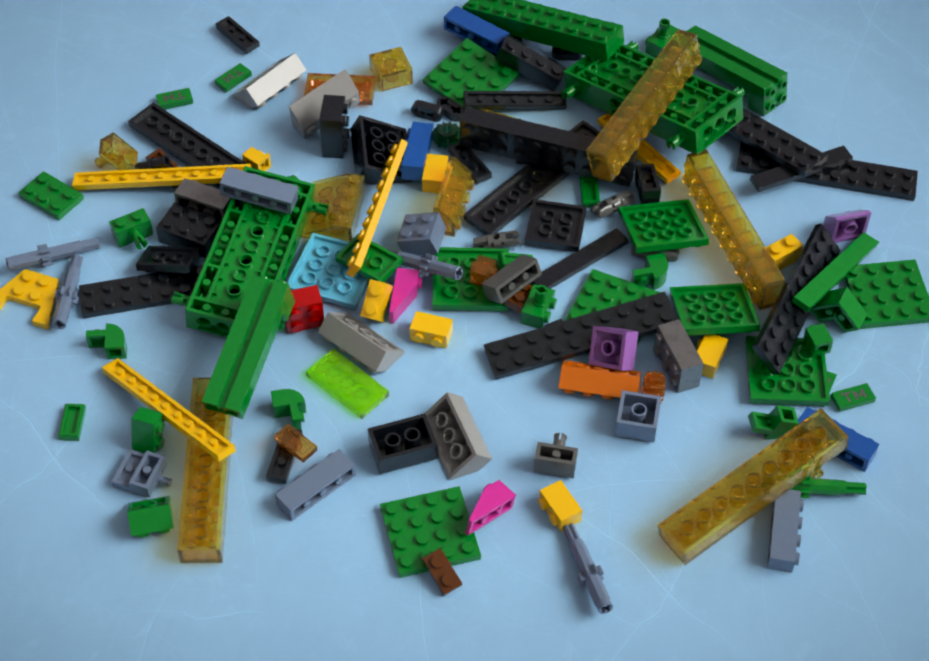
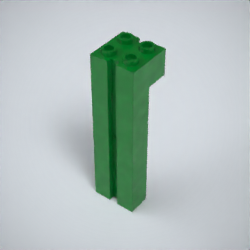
[672,25,788,116]
[201,275,295,419]

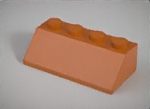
[558,360,641,399]

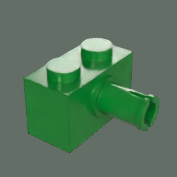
[645,18,682,61]
[109,208,153,249]
[521,284,557,328]
[131,407,165,453]

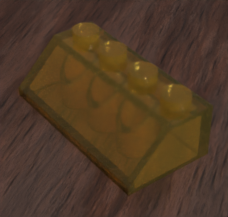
[433,156,475,237]

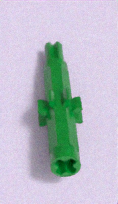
[762,473,867,498]

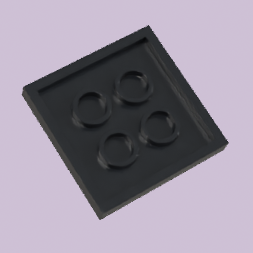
[524,199,587,252]

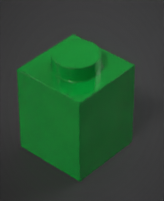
[803,323,833,357]

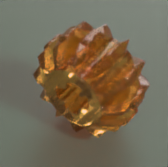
[642,371,666,404]

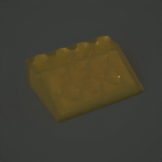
[301,173,366,242]

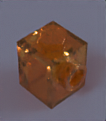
[469,255,498,286]

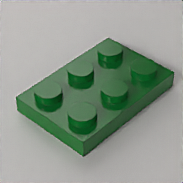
[18,171,84,221]
[335,234,403,282]

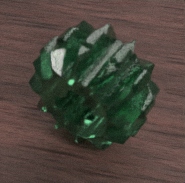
[433,121,459,150]

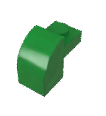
[631,253,668,290]
[86,323,127,360]
[271,389,306,430]
[748,405,799,440]

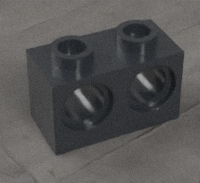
[634,164,661,204]

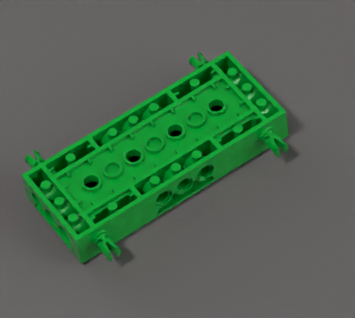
[561,40,745,155]
[171,166,329,338]

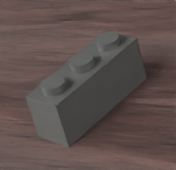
[482,254,542,304]

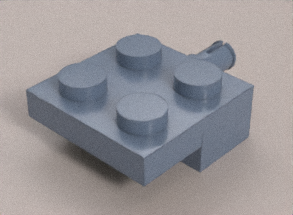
[111,449,173,498]

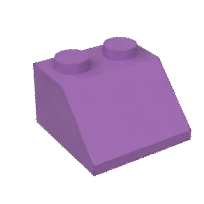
[823,209,871,243]
[588,326,638,371]

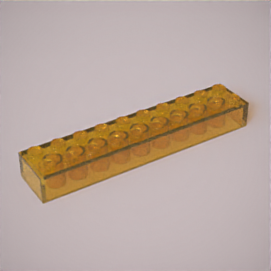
[586,29,702,182]
[682,149,785,310]
[177,377,233,563]
[658,408,849,565]

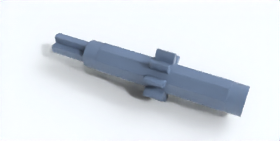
[5,237,100,271]
[387,249,463,280]
[52,254,83,329]
[563,523,613,614]

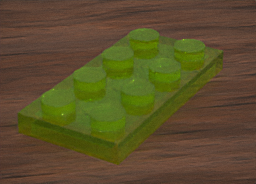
[306,348,389,419]

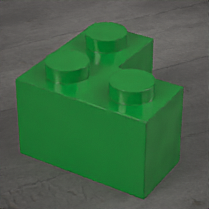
[811,287,867,333]

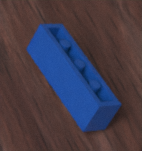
[444,6,510,56]
[398,122,434,181]
[793,407,879,472]

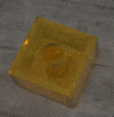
[369,47,413,92]

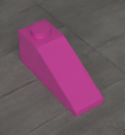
[389,268,423,324]
[465,480,516,535]

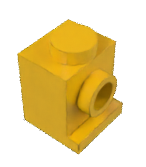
[242,147,271,171]

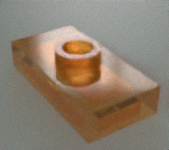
[274,423,317,463]

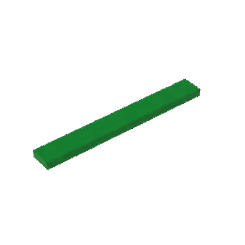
[792,232,879,312]

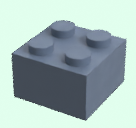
[396,212,446,256]
[615,390,662,442]

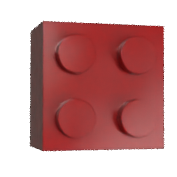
[285,285,324,334]

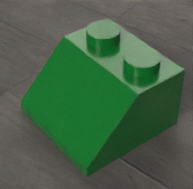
[127,495,174,538]

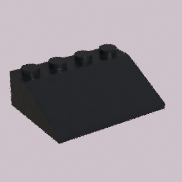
[350,115,413,185]

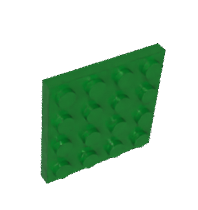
[423,38,519,111]
[618,199,709,253]
[432,247,509,311]
[844,259,929,329]
[565,269,661,348]
[669,283,760,336]
[745,336,830,406]
[380,486,481,578]

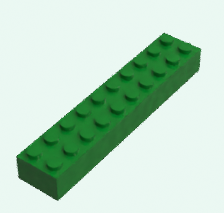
[462,0,624,61]

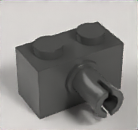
[534,433,578,478]

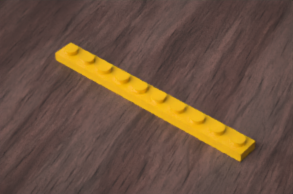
[346,139,408,278]
[72,164,252,190]
[102,358,236,462]

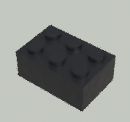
[319,95,350,159]
[156,202,223,259]
[367,413,438,474]

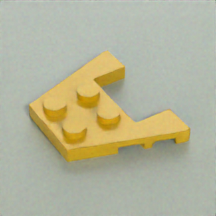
[0,269,60,330]

